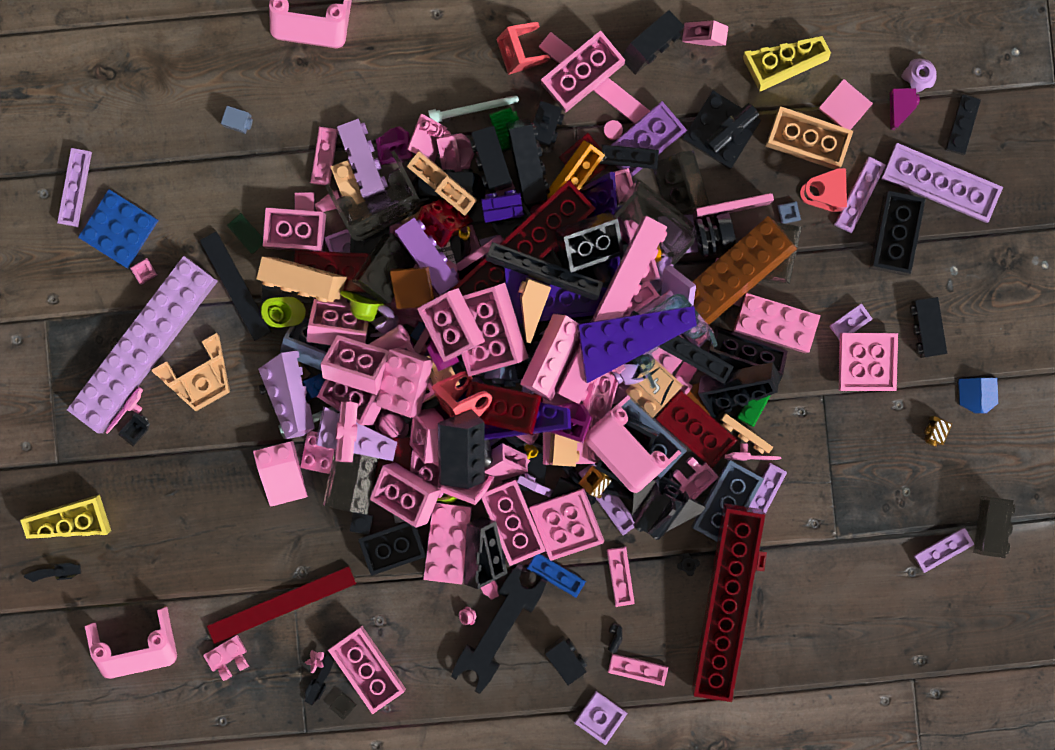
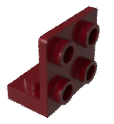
[416,198,473,248]

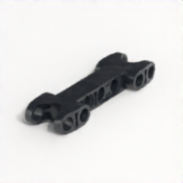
[451,563,548,694]

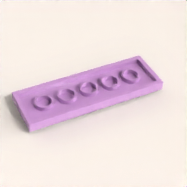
[881,143,1003,223]

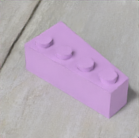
[337,119,388,201]
[258,351,315,439]
[315,406,397,461]

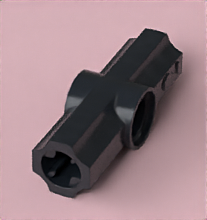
[705,103,759,154]

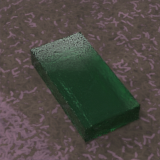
[227,213,263,255]

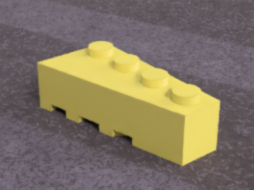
[743,36,831,92]
[20,494,111,539]

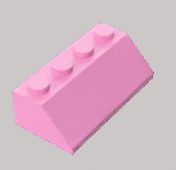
[520,314,580,402]

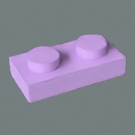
[829,303,872,341]

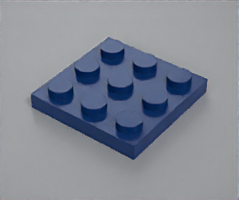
[78,189,159,268]

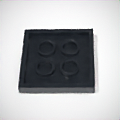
[682,91,761,170]

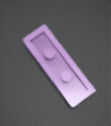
[913,527,974,573]

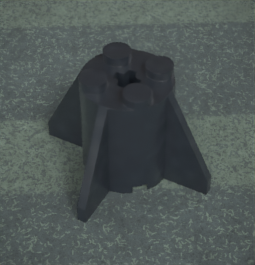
[632,469,706,540]

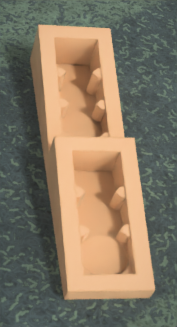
[407,151,477,215]

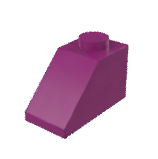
[889,88,920,130]

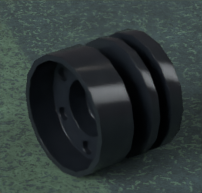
[694,211,736,257]

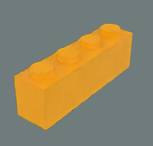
[539,141,605,205]

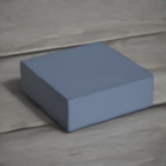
[777,201,801,225]

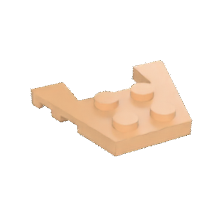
[152,333,230,411]

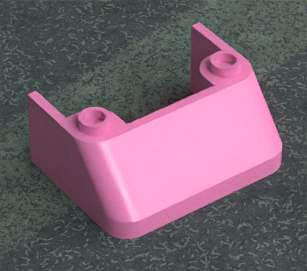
[269,0,352,48]
[585,395,681,493]
[85,607,177,679]

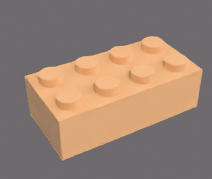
[765,106,853,170]
[257,257,346,302]

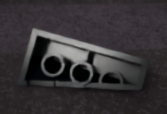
[698,362,780,418]

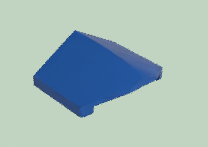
[958,378,998,413]

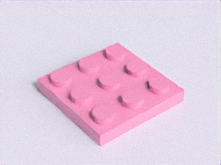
[838,333,898,391]
[530,488,604,561]

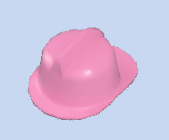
[373,408,409,438]

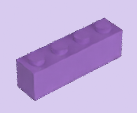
[394,218,459,296]

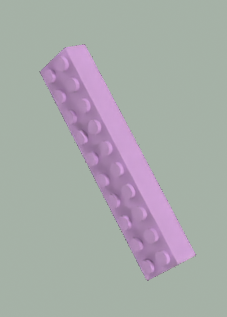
[67,256,218,433]

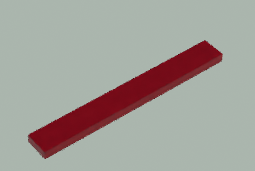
[207,566,357,644]

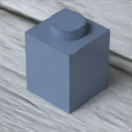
[221,106,253,134]

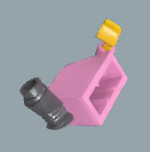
[485,439,538,480]

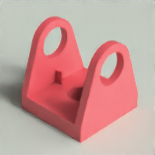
[496,22,550,75]
[800,168,847,212]
[432,371,492,418]

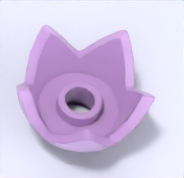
[901,58,936,93]
[370,305,398,337]
[611,363,644,385]

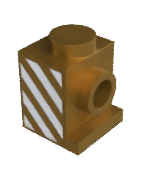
[925,416,952,447]
[579,465,612,499]

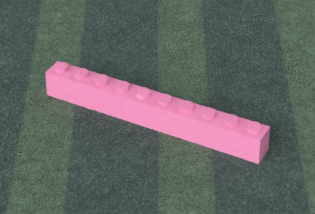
[556,216,667,404]

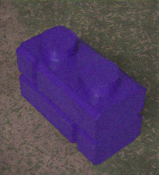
[481,190,524,223]

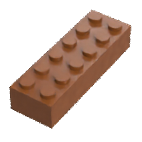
[693,216,798,324]

